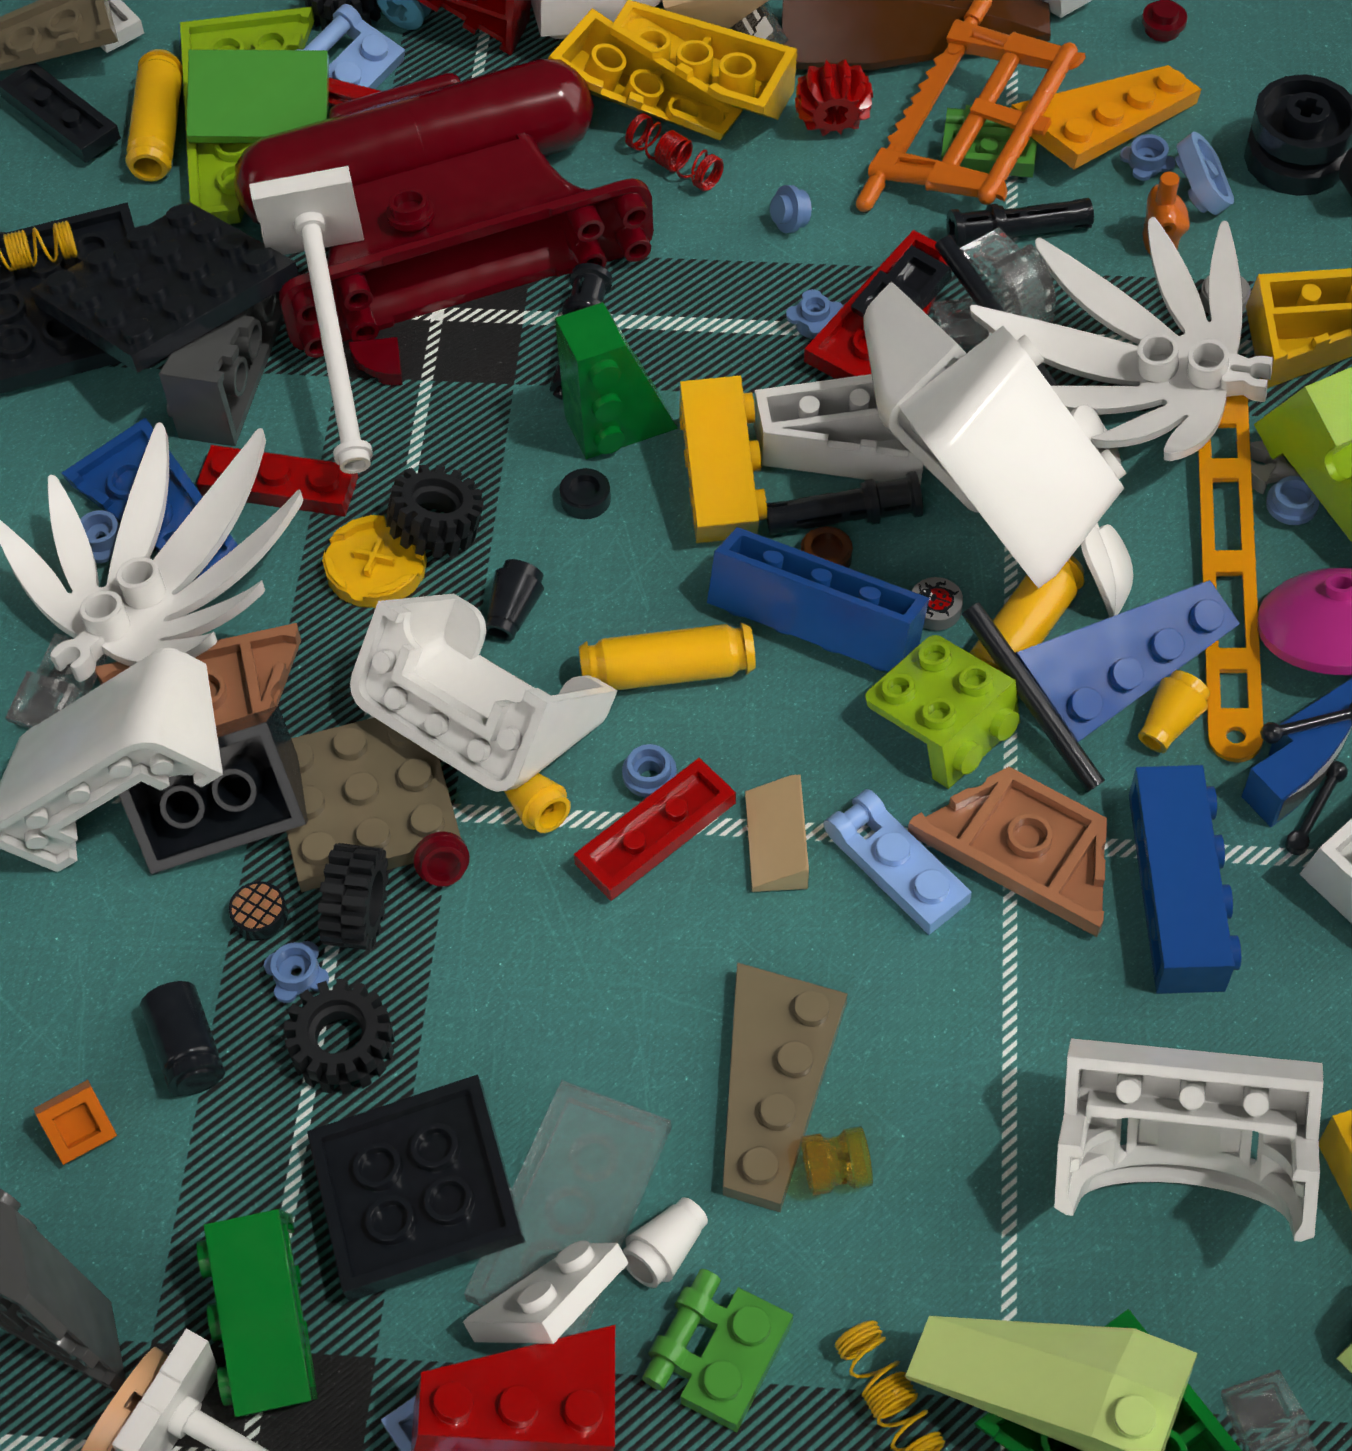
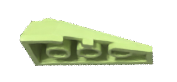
[905,1316,1197,1451]

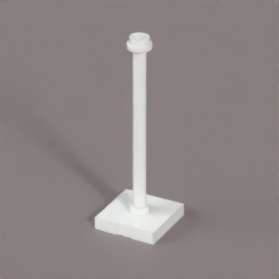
[249,166,373,474]
[112,1328,269,1451]

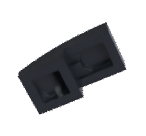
[851,245,952,317]

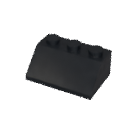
[119,706,308,874]

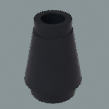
[486,559,544,641]

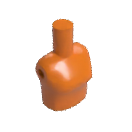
[1142,171,1190,255]

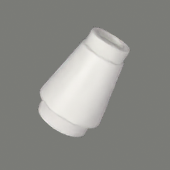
[622,1197,708,1288]

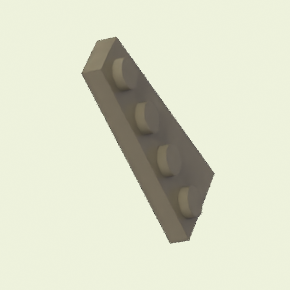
[0,0,119,71]
[723,962,848,1213]

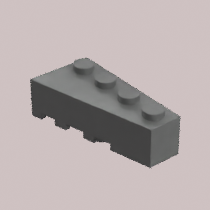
[159,290,284,446]

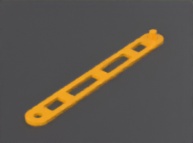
[1198,395,1263,763]

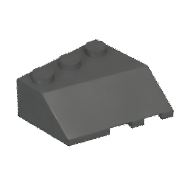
[0,1189,126,1393]

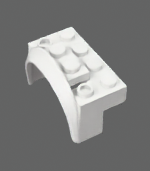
[1054,1038,1324,1242]

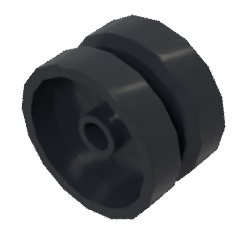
[1244,74,1352,196]

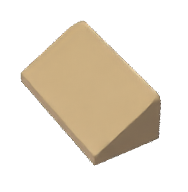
[745,774,809,892]

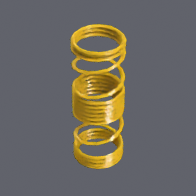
[0,221,77,272]
[834,1320,945,1451]

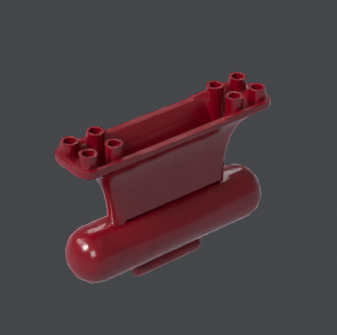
[234,59,654,358]

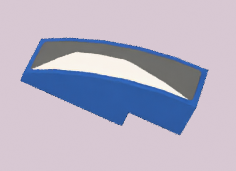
[1241,678,1352,827]

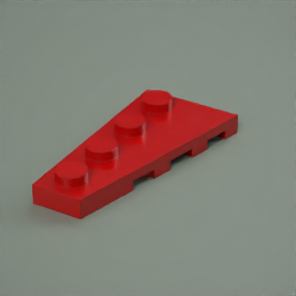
[804,230,948,379]

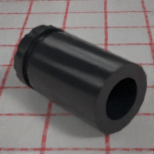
[140,981,225,1096]

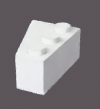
[754,374,923,485]

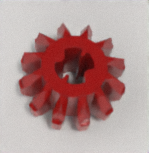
[795,59,873,136]

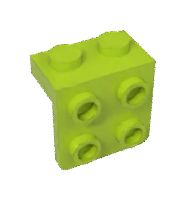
[865,635,1020,789]

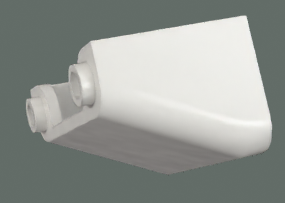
[863,281,978,512]
[899,326,1127,589]
[350,593,618,792]
[0,648,223,872]

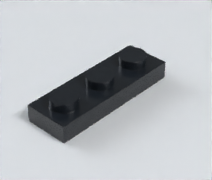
[0,63,121,163]

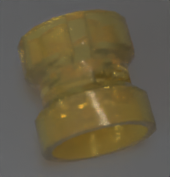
[801,1126,873,1196]

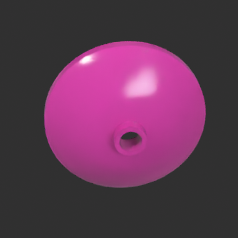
[1258,568,1352,675]

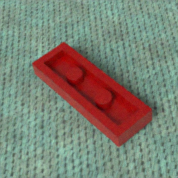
[197,445,358,517]
[574,757,736,901]

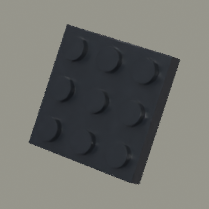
[307,1074,526,1302]

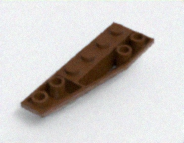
[782,0,1051,70]

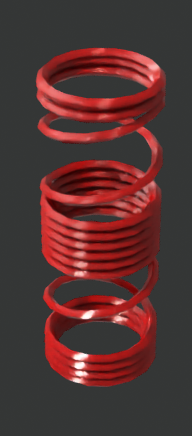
[625,113,724,191]

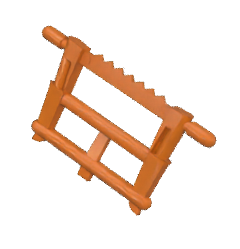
[856,0,1086,212]

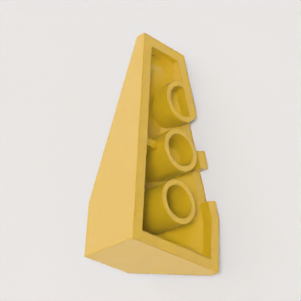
[548,8,743,140]

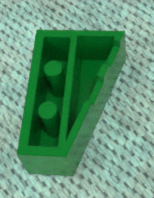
[555,302,678,460]
[197,1209,318,1417]

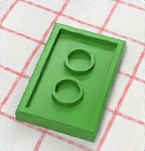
[187,49,329,143]

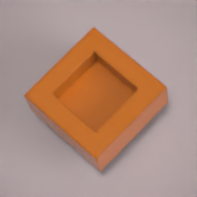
[33,1080,117,1165]

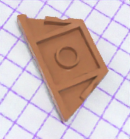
[95,623,301,726]
[908,766,1107,937]

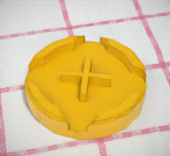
[322,515,427,608]

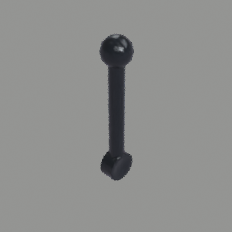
[1260,703,1352,744]
[1285,761,1348,855]

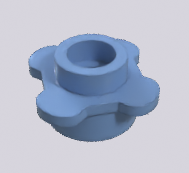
[1120,134,1175,181]
[786,289,843,339]
[80,510,120,563]
[264,941,329,1003]

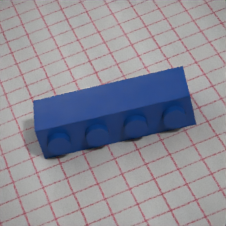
[707,527,930,672]
[1129,765,1241,994]

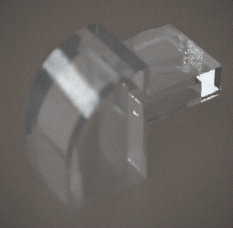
[960,228,1056,323]

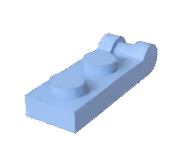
[823,789,972,935]

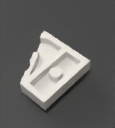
[463,1241,629,1344]

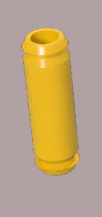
[125,49,183,182]
[969,555,1084,671]
[579,622,756,690]

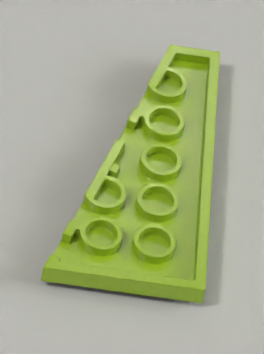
[180,6,315,224]

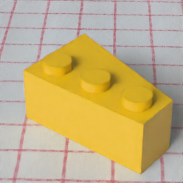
[1246,268,1352,389]
[679,375,767,543]

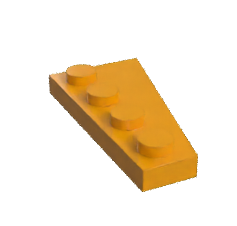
[1011,65,1202,170]

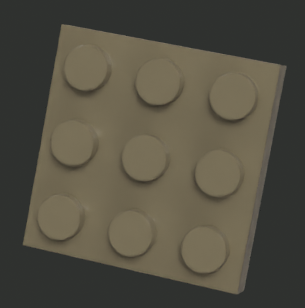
[286,718,461,892]

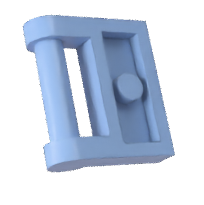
[297,4,405,89]

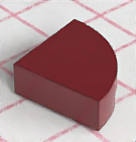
[349,337,403,385]

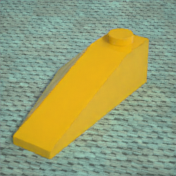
[610,0,797,120]

